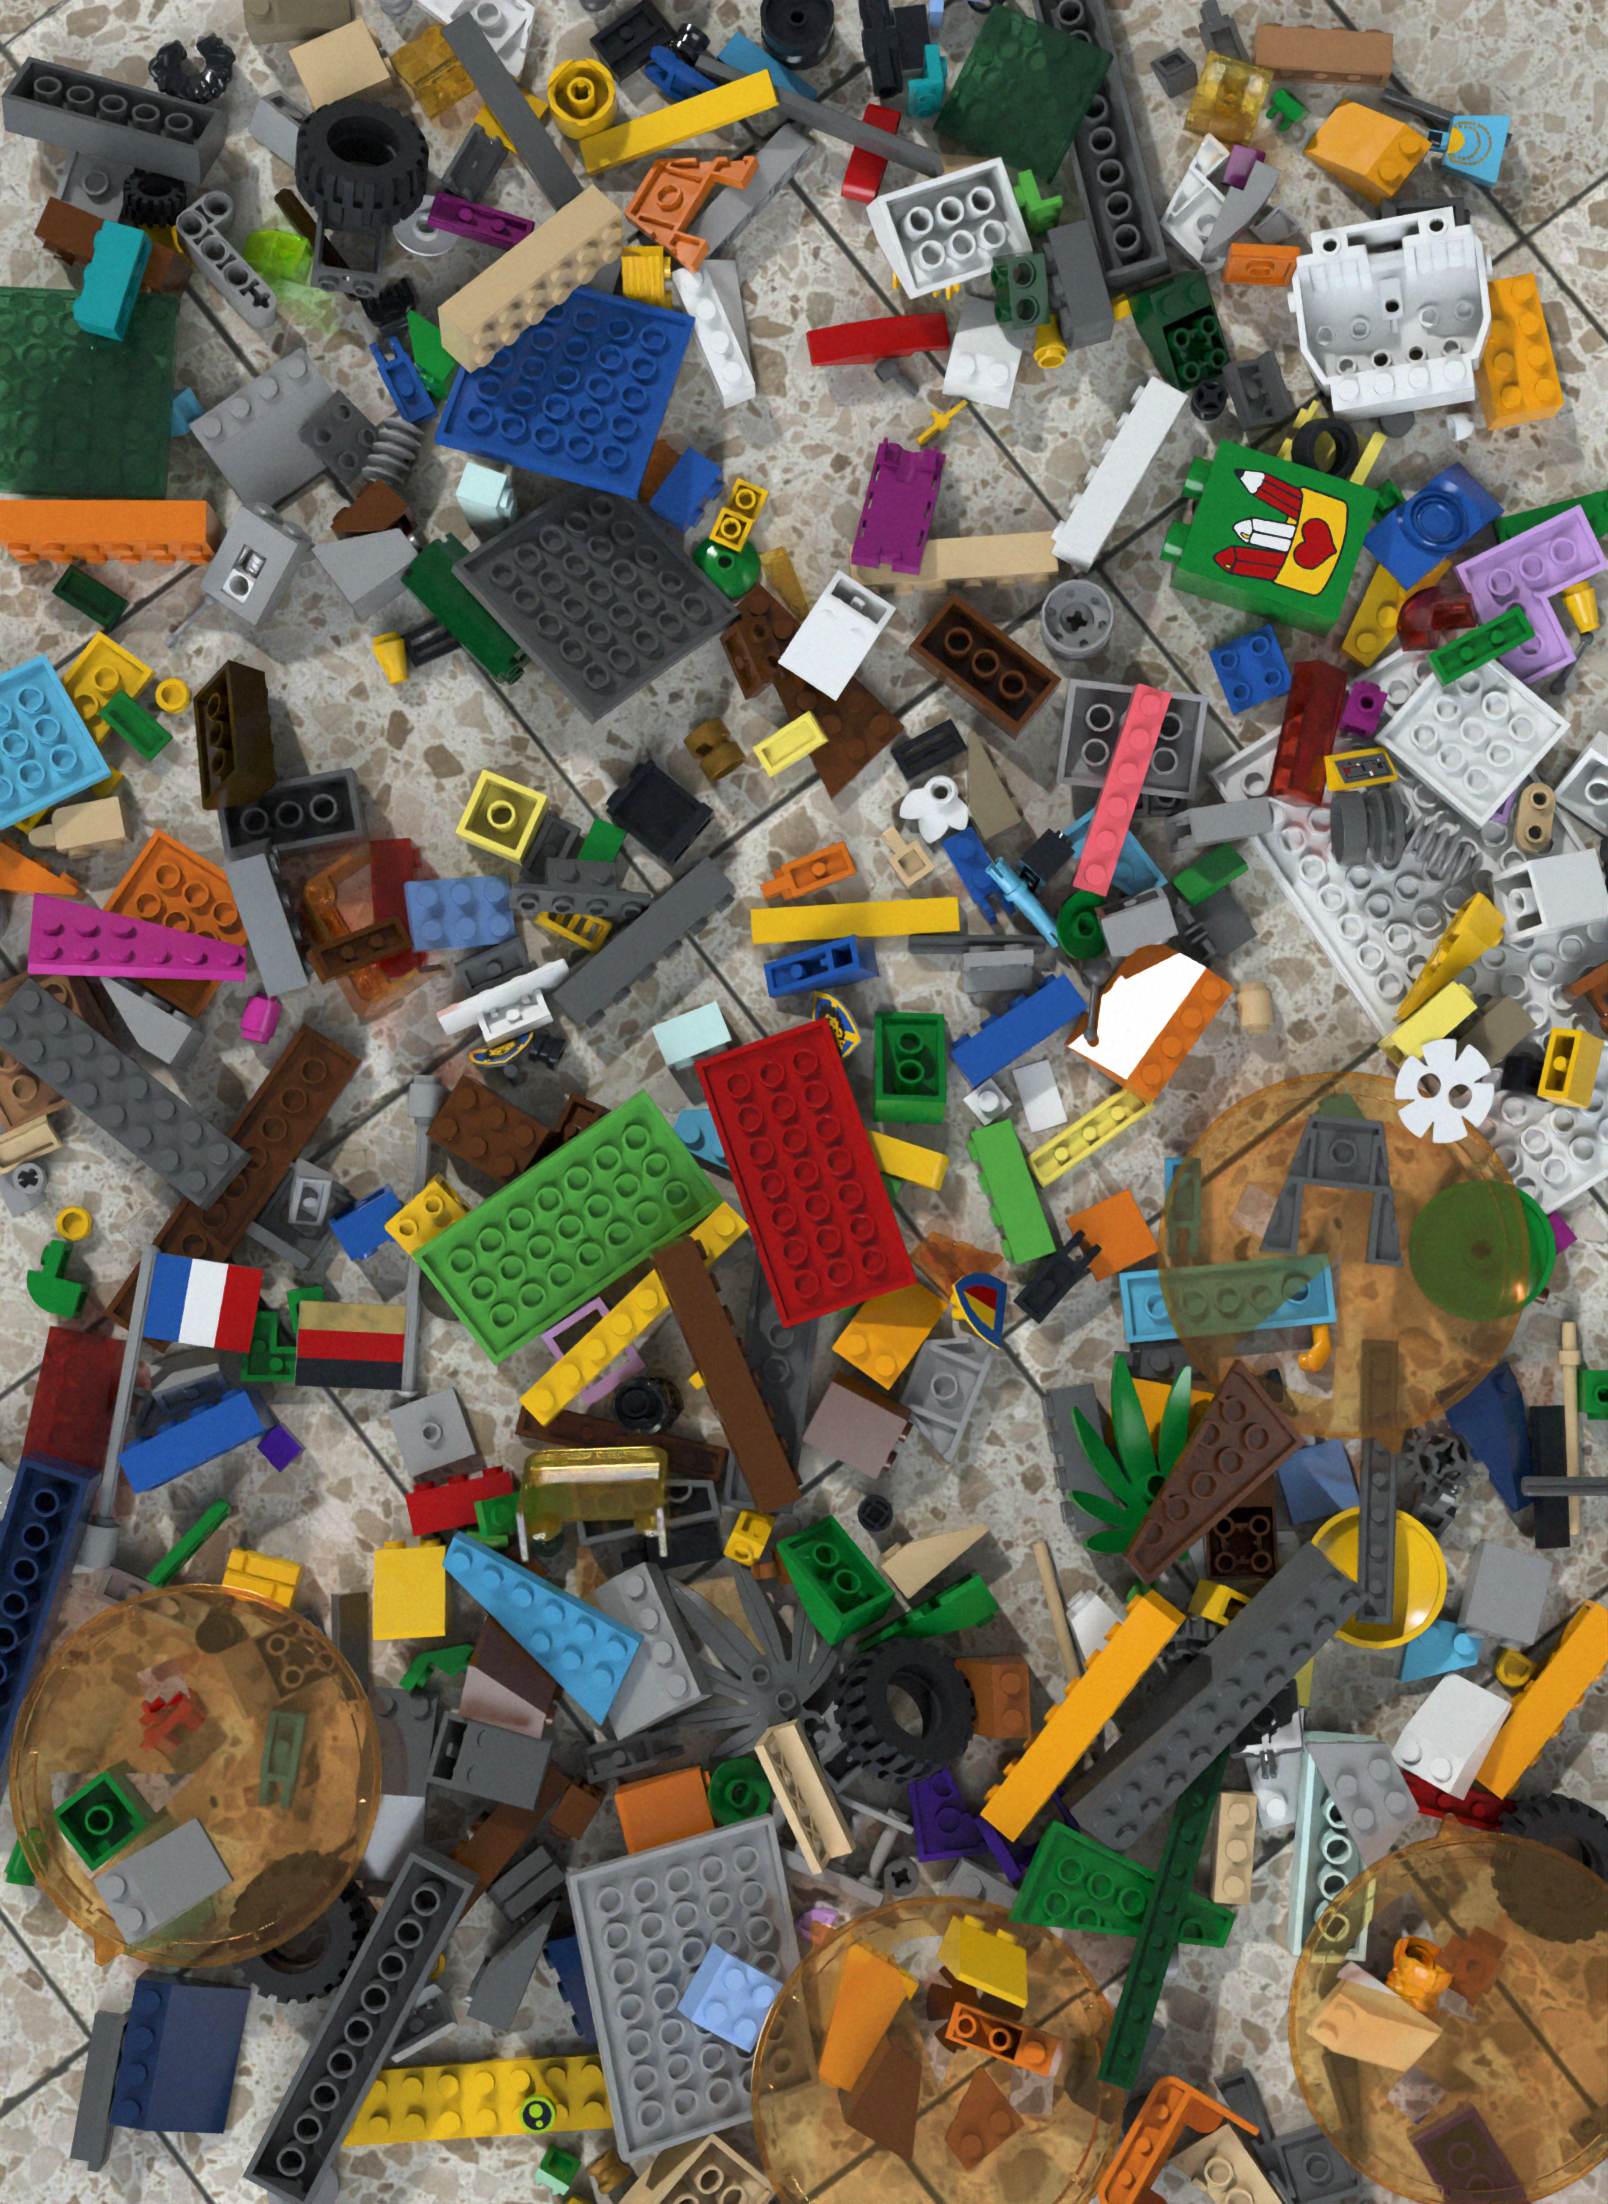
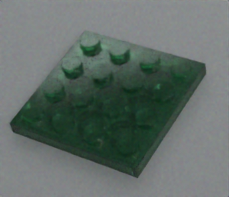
[932,2,1114,185]

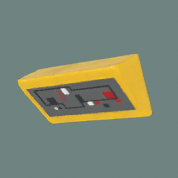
[1324,746,1398,791]

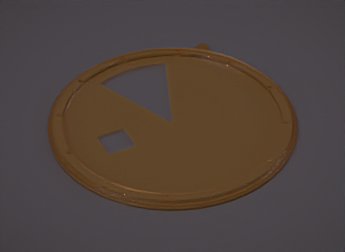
[1157,1071,1530,1454]
[9,1584,382,1968]
[1288,1813,1608,2204]
[751,1895,1125,2204]

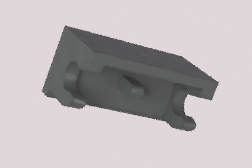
[441,122,508,204]

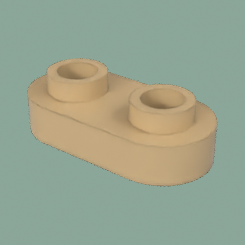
[1513,783,1556,853]

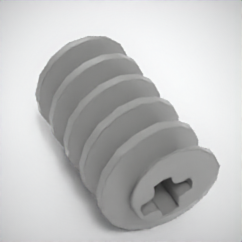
[361,417,425,496]
[1404,813,1482,886]

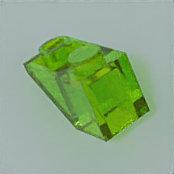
[241,229,314,286]

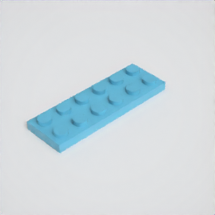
[1118,1252,1337,1343]

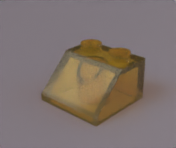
[1183,50,1274,147]

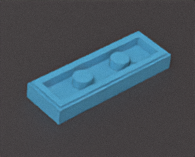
[717,31,817,122]

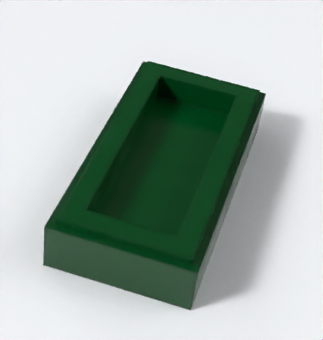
[52,564,130,632]

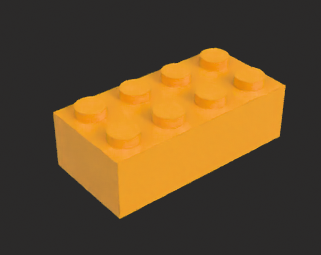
[1474,273,1564,430]

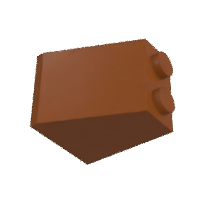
[951,1654,1031,1739]

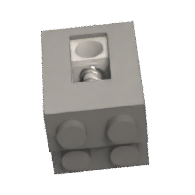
[199,501,316,626]

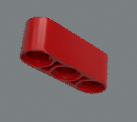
[841,103,901,204]

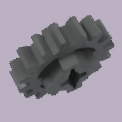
[1402,1419,1482,1495]
[1157,1616,1224,1667]

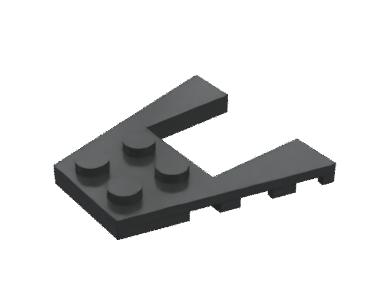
[1259,1114,1403,1267]
[1213,2042,1363,2204]

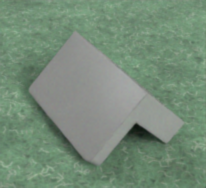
[248,90,310,168]
[150,1346,231,1416]

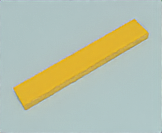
[579,69,779,176]
[750,897,960,945]

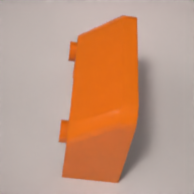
[1097,2076,1261,2204]

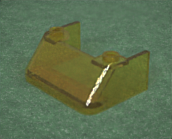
[516,1447,670,1562]

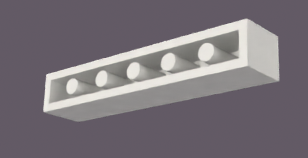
[1051,376,1188,573]

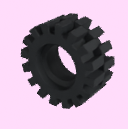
[123,170,186,228]

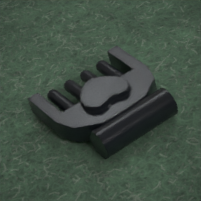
[359,278,416,339]

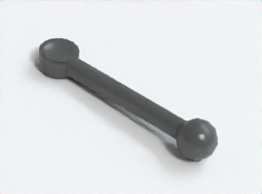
[1550,631,1594,695]

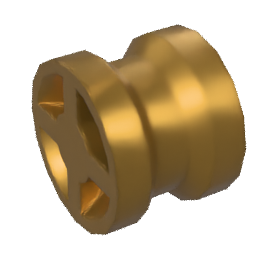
[585,2147,631,2194]

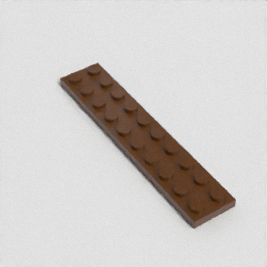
[103,1023,363,1353]

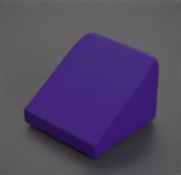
[256,1423,306,1473]

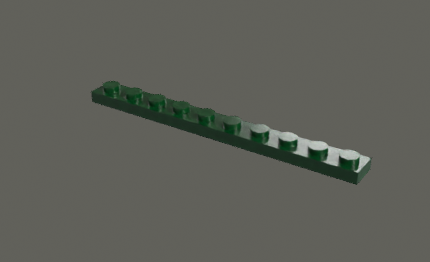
[1096,1743,1230,2092]

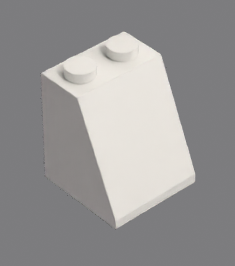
[1487,848,1608,944]
[1065,1589,1158,1672]

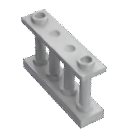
[773,1785,914,1908]

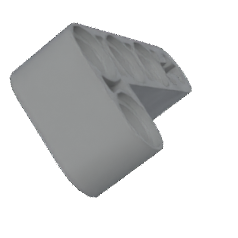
[176,190,277,329]

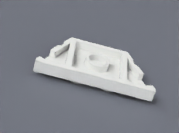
[417,0,536,84]

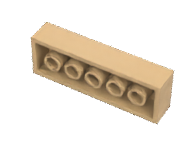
[438,184,622,374]

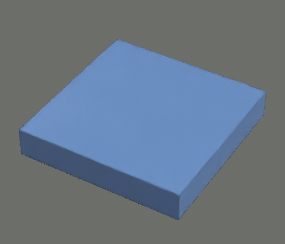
[1276,1437,1359,1525]

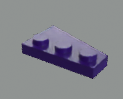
[908,1767,989,1863]

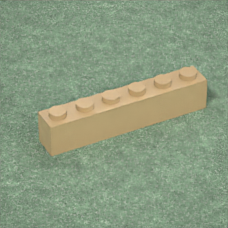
[849,531,1059,596]

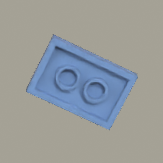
[404,875,516,953]

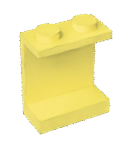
[1277,400,1387,485]

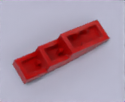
[806,313,951,366]

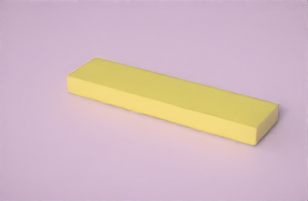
[1025,1088,1155,1189]

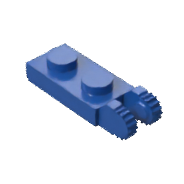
[644,45,719,103]
[368,335,439,427]
[941,826,1016,926]

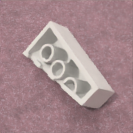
[671,260,756,409]

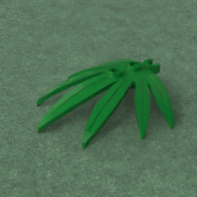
[1068,1354,1191,1567]

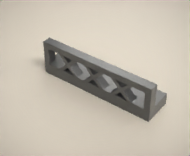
[70,2010,130,2172]

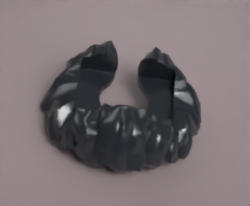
[148,33,236,105]

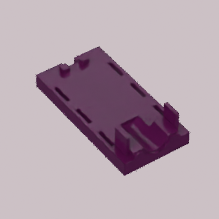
[851,437,946,576]

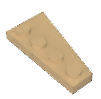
[1168,2118,1285,2204]

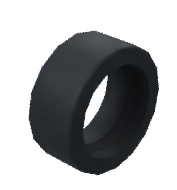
[1291,418,1359,480]

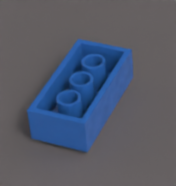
[117,1387,277,1495]

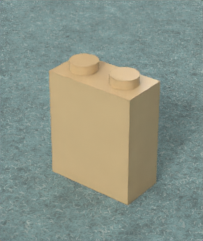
[288,18,396,111]

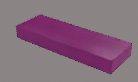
[427,190,536,251]

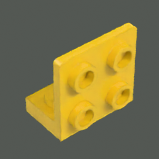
[384,1173,473,1260]

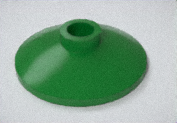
[692,537,760,600]
[1056,891,1107,960]
[708,1757,771,1826]

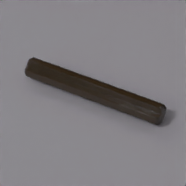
[274,188,359,302]

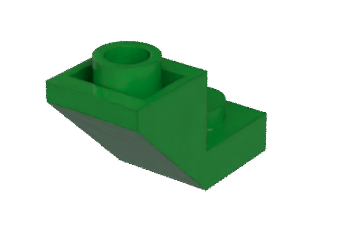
[399,1641,477,1692]

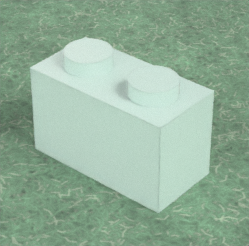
[651,1001,733,1072]

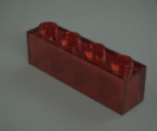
[1267,660,1349,808]
[369,838,429,983]

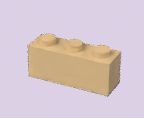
[1208,1787,1257,1906]

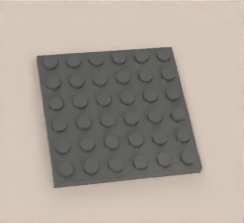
[451,483,741,725]

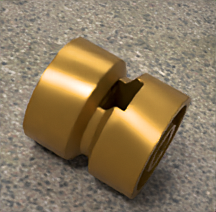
[683,717,747,783]

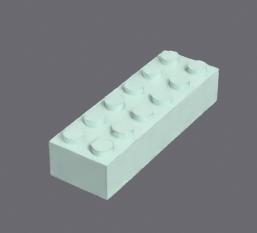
[1286,1730,1379,1961]

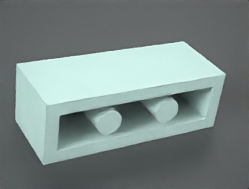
[456,462,521,535]

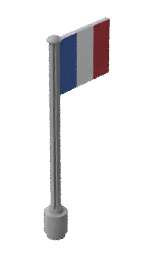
[79,1244,264,1569]

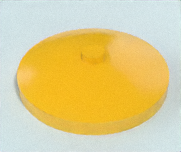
[1311,1506,1447,1649]

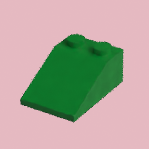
[872,1011,946,1124]
[776,1515,896,1646]

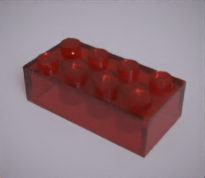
[20,1326,127,1471]

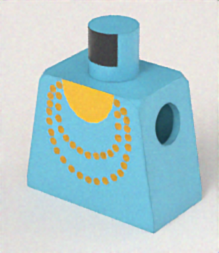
[1426,115,1511,188]

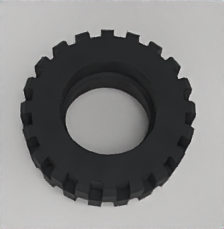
[295,99,429,230]
[833,1637,976,1785]
[1483,1793,1608,1941]
[226,1856,370,2004]

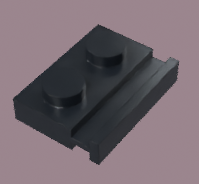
[589,0,673,83]

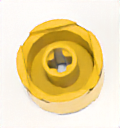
[547,58,618,141]

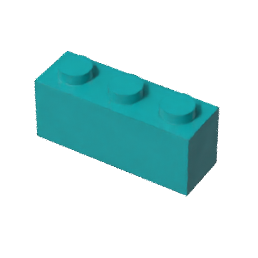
[73,220,153,341]

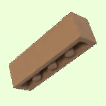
[1251,23,1393,88]

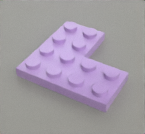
[1453,504,1608,686]

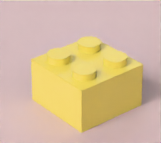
[455,769,551,866]

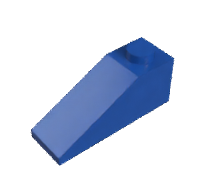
[764,934,879,998]

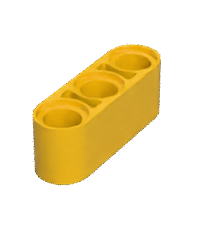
[865,1129,951,1191]

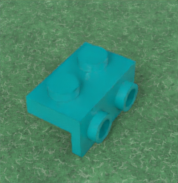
[906,43,948,118]

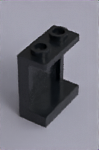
[606,759,715,869]

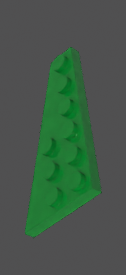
[1007,1820,1236,1948]

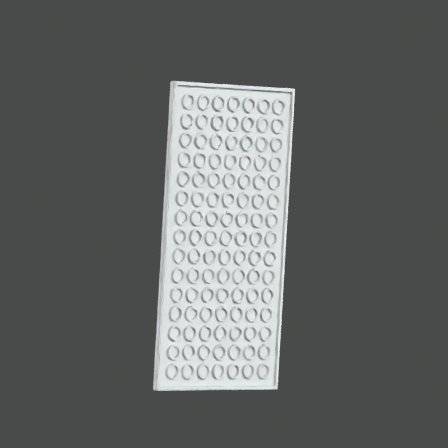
[1205,626,1608,1216]

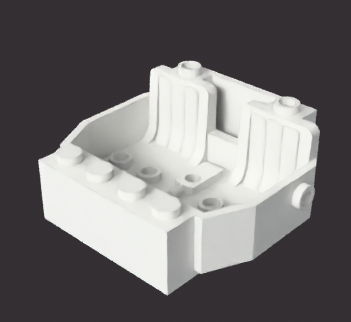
[1287,206,1493,422]

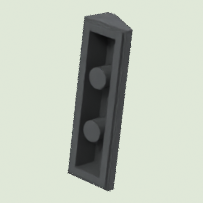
[331,1592,368,1703]

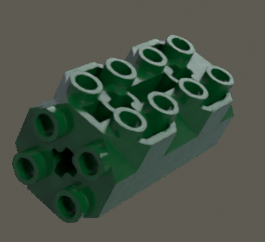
[400,532,532,686]

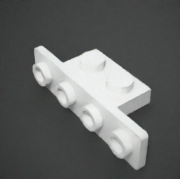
[436,959,572,1048]

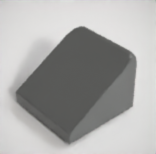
[1150,47,1199,98]

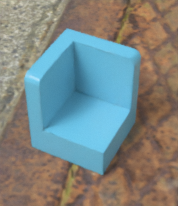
[142,387,205,440]

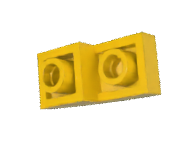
[709,478,769,553]

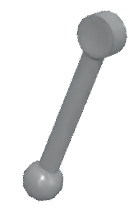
[164,593,217,648]

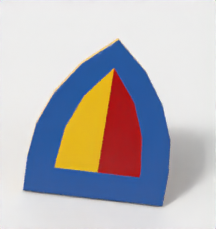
[950,1272,1007,1349]

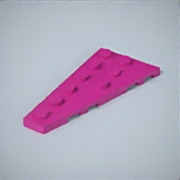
[28,893,246,981]

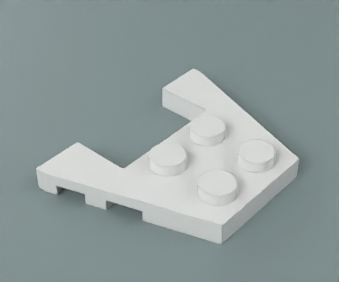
[1159,132,1302,275]

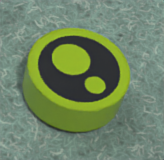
[519,2094,556,2134]

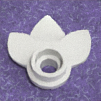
[899,775,969,843]

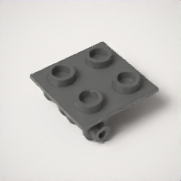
[298,389,381,487]
[1171,887,1258,968]

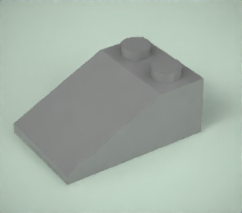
[92,1817,234,1945]

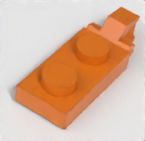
[760,841,857,901]

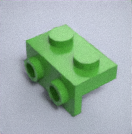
[1012,169,1063,237]

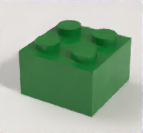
[49,1763,159,1872]

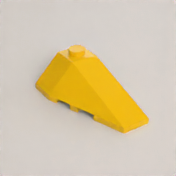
[1391,892,1506,1023]

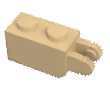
[27,796,134,859]

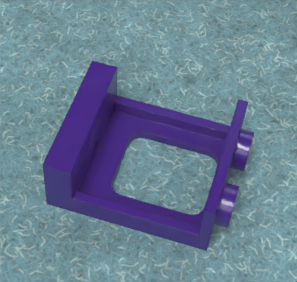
[971,1785,1081,1883]

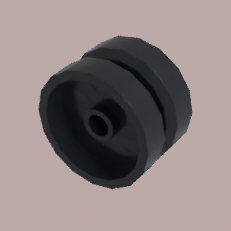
[760,0,834,70]

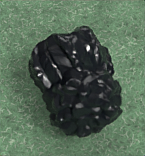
[610,1376,684,1436]

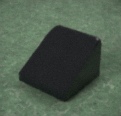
[1500,1056,1544,1099]

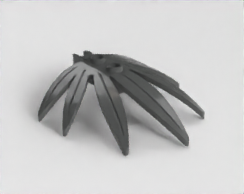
[664,1559,846,1763]

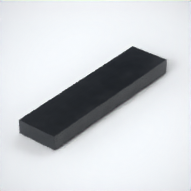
[1530,1405,1570,1549]

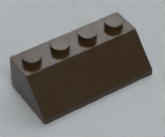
[193,659,277,811]

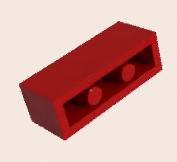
[405,1465,517,1537]

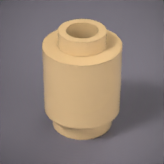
[1236,982,1275,1035]

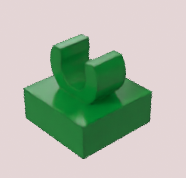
[1266,88,1311,132]
[1372,479,1406,524]
[533,2143,582,2195]

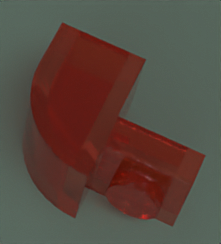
[1396,586,1478,652]

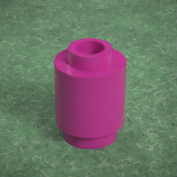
[240,991,282,1045]

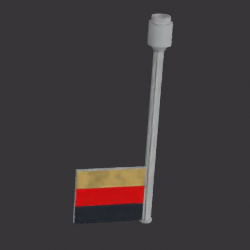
[294,1075,445,1398]

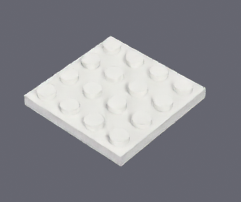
[1373,659,1571,830]

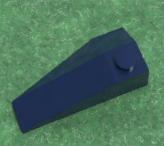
[1436,1361,1534,1513]

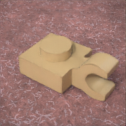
[881,826,936,889]

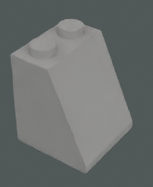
[311,528,423,621]

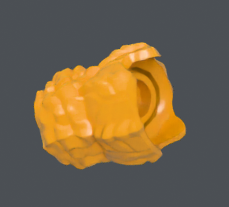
[1384,1935,1454,2016]

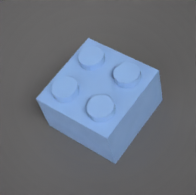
[677,1943,786,2053]

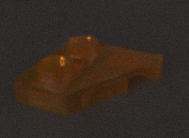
[909,1231,1004,1307]

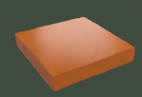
[1221,243,1301,287]
[1065,1188,1160,1282]

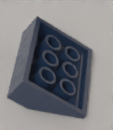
[109,1969,251,2134]

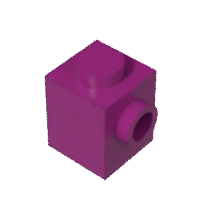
[1335,681,1388,739]

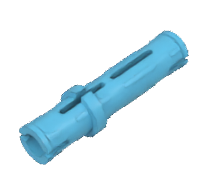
[985,856,1059,948]

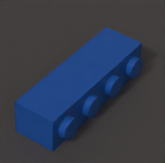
[948,973,1088,1090]

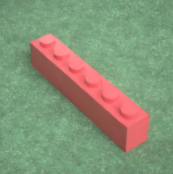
[1070,683,1172,897]

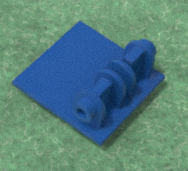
[1208,623,1296,715]

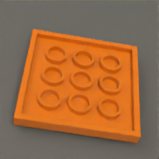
[102,828,249,1020]

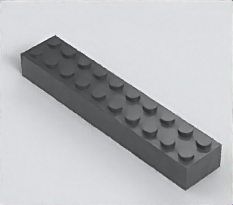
[1032,0,1172,292]
[1061,1540,1369,1855]
[242,1842,482,2204]

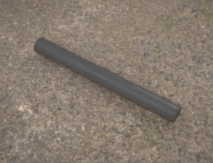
[1380,87,1512,148]

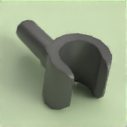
[874,359,920,397]

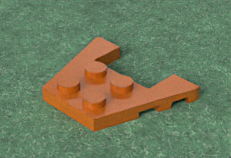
[624,156,760,273]

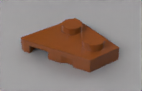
[944,2064,1025,2171]

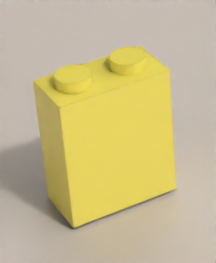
[1377,981,1477,1070]

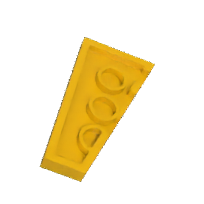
[1339,559,1452,671]

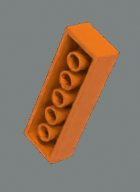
[0,499,221,565]

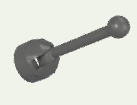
[1082,958,1111,1042]

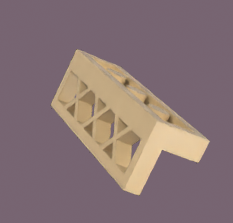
[754,1719,857,1875]

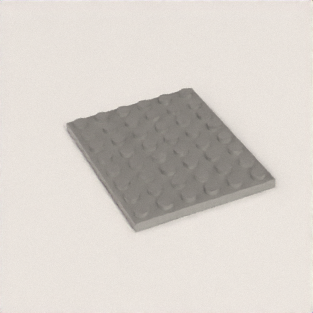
[565,1813,826,2163]

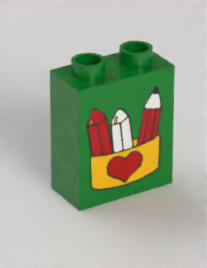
[1159,439,1380,638]

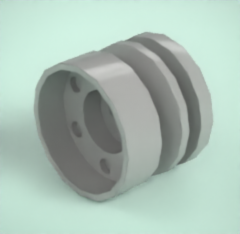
[1040,579,1114,662]

